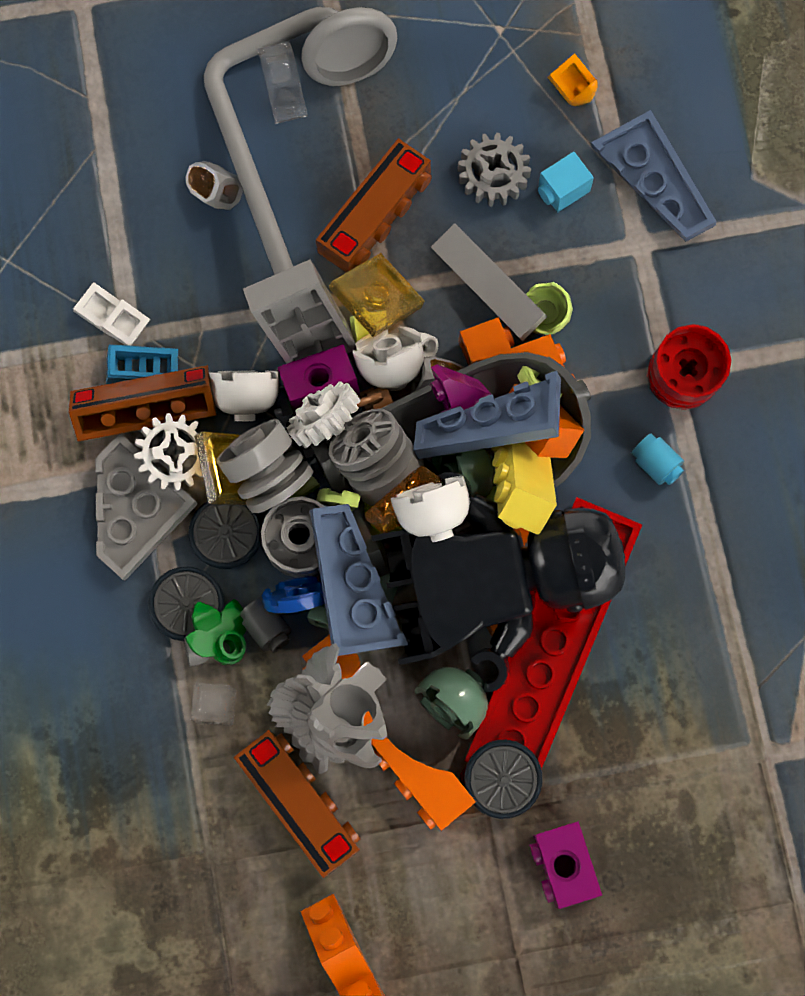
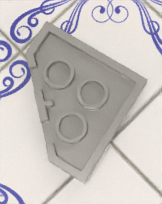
[95,434,197,581]

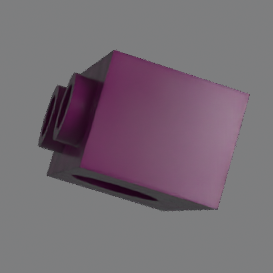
[277,344,360,414]
[529,821,602,909]

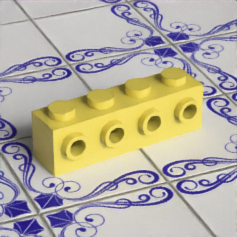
[491,442,557,535]

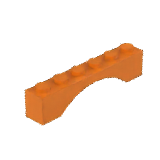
[302,634,476,831]

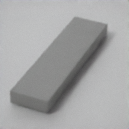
[431,223,547,341]

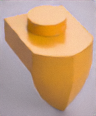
[547,53,598,106]

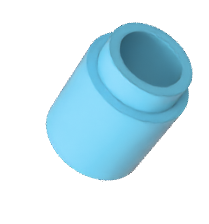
[632,433,684,485]

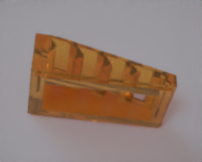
[364,465,441,533]

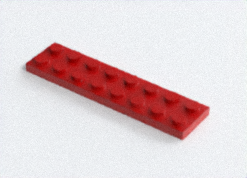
[464,497,643,769]

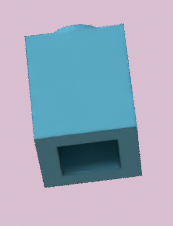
[538,152,594,213]

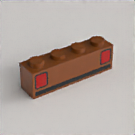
[316,138,432,275]
[69,365,216,442]
[233,730,361,878]

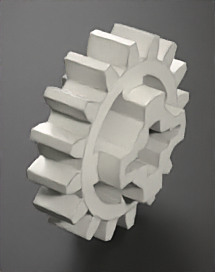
[287,382,360,448]
[134,413,212,491]

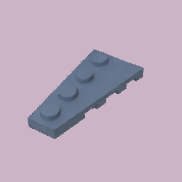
[591,110,716,242]
[413,370,561,459]
[310,504,408,656]

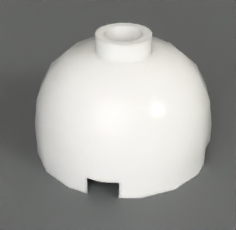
[353,327,424,391]
[209,370,279,421]
[391,476,470,542]

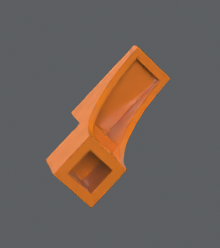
[459,317,575,378]
[301,894,385,996]

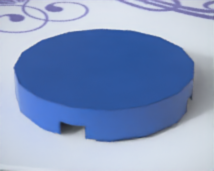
[261,576,325,613]

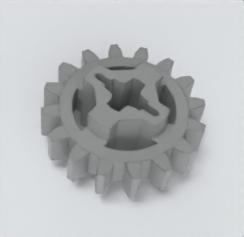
[458,132,531,207]

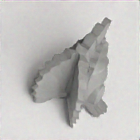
[267,643,387,774]

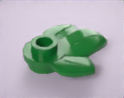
[185,599,246,665]

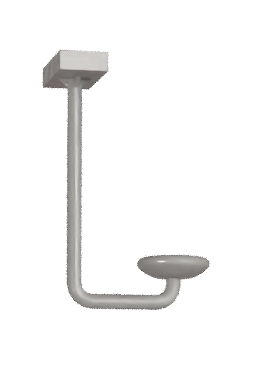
[203,7,397,364]

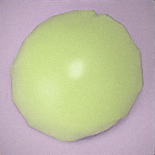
[526,282,573,335]

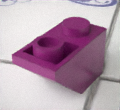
[430,364,491,413]

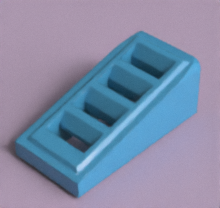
[106,344,178,384]

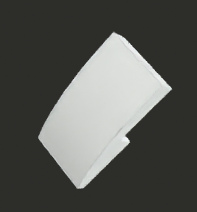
[73,282,150,346]

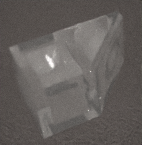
[257,41,308,124]

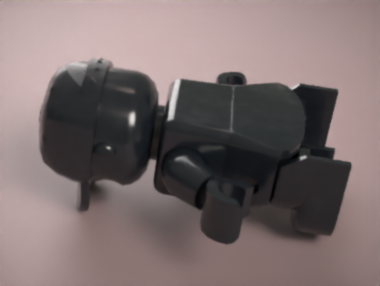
[371,472,625,692]

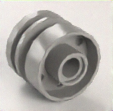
[328,409,424,506]
[216,419,314,513]
[261,496,325,578]

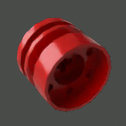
[647,324,732,410]

